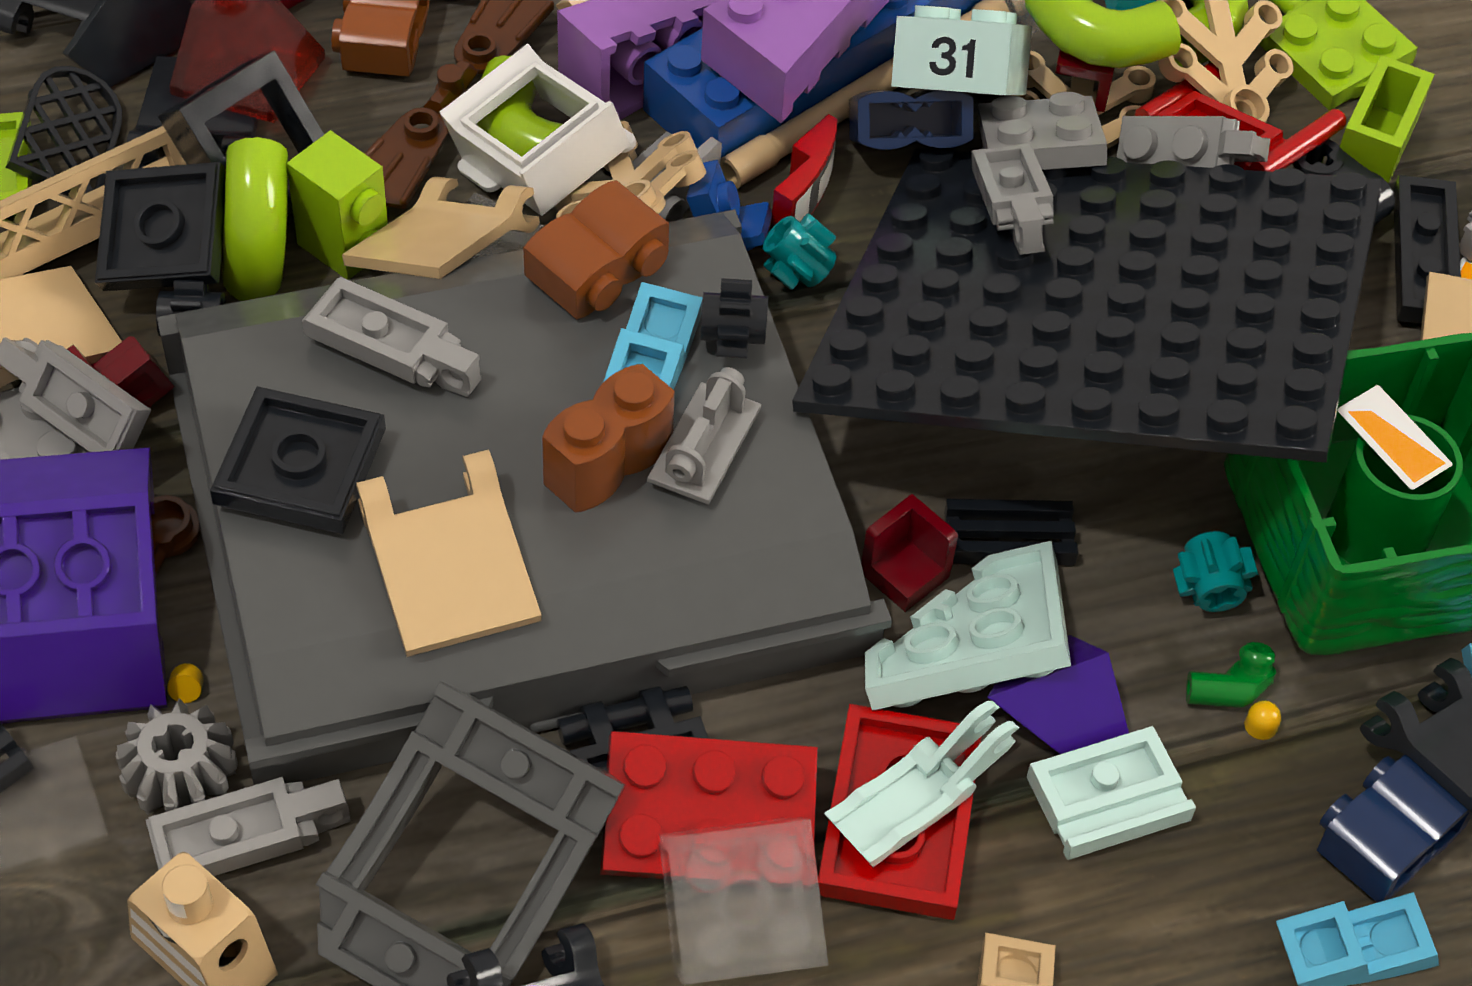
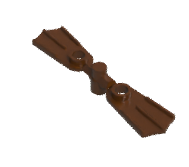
[364,0,554,209]

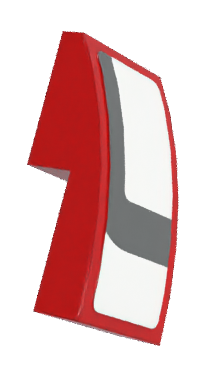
[771,114,838,229]

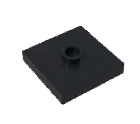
[95,162,226,291]
[210,386,386,534]

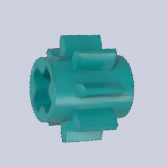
[763,213,837,290]
[1173,531,1258,612]

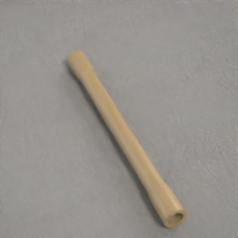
[721,0,1027,189]

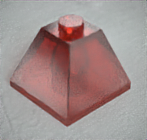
[170,0,325,123]

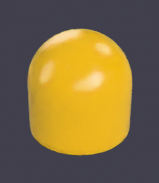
[167,663,203,703]
[1244,701,1281,740]

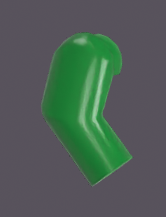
[1186,642,1276,708]

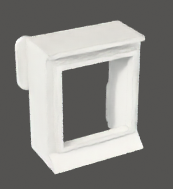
[439,43,636,216]

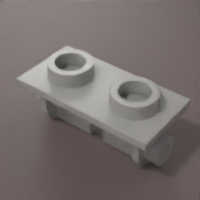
[647,367,761,505]

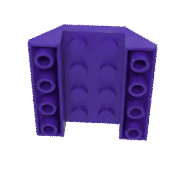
[0,448,168,723]

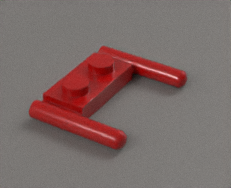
[1135,62,1347,172]

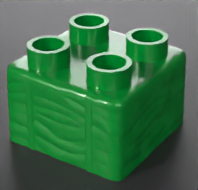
[1224,333,1472,656]

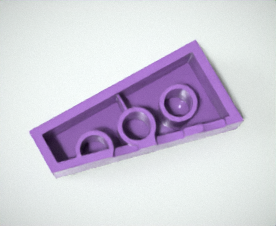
[557,0,717,120]
[701,0,889,123]

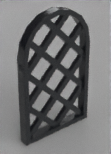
[5,66,122,195]

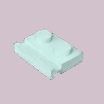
[1027,726,1196,860]

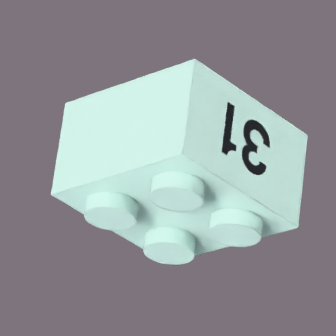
[891,5,1032,95]

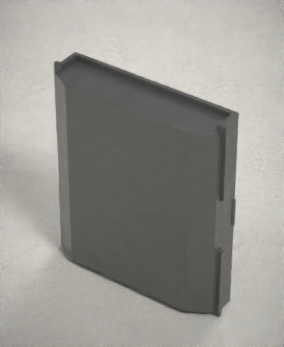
[157,209,892,785]

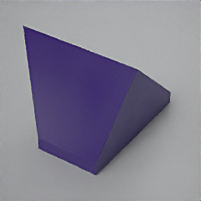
[987,635,1129,754]

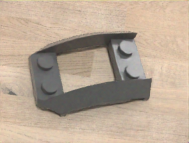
[316,682,625,986]

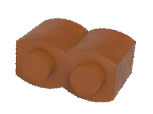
[331,0,430,76]
[523,180,669,319]
[542,364,675,513]

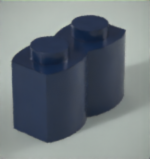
[849,89,973,149]
[1317,755,1472,903]

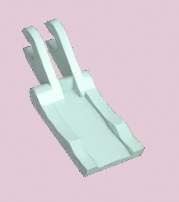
[824,701,1019,867]

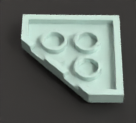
[865,541,1071,711]

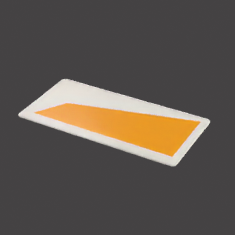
[1337,385,1452,490]

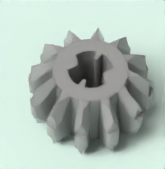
[116,698,238,815]

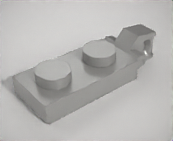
[1117,116,1270,168]
[972,143,1054,255]
[302,277,482,397]
[0,337,151,452]
[146,777,350,876]

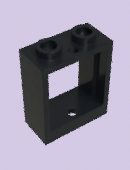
[157,50,324,226]

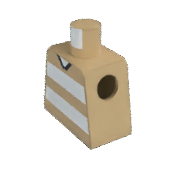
[127,852,278,986]

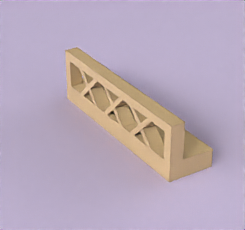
[0,126,187,279]

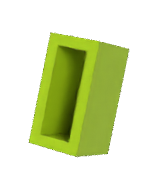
[1339,55,1435,184]
[287,130,388,280]

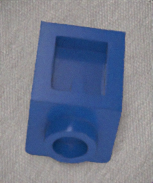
[686,160,772,251]

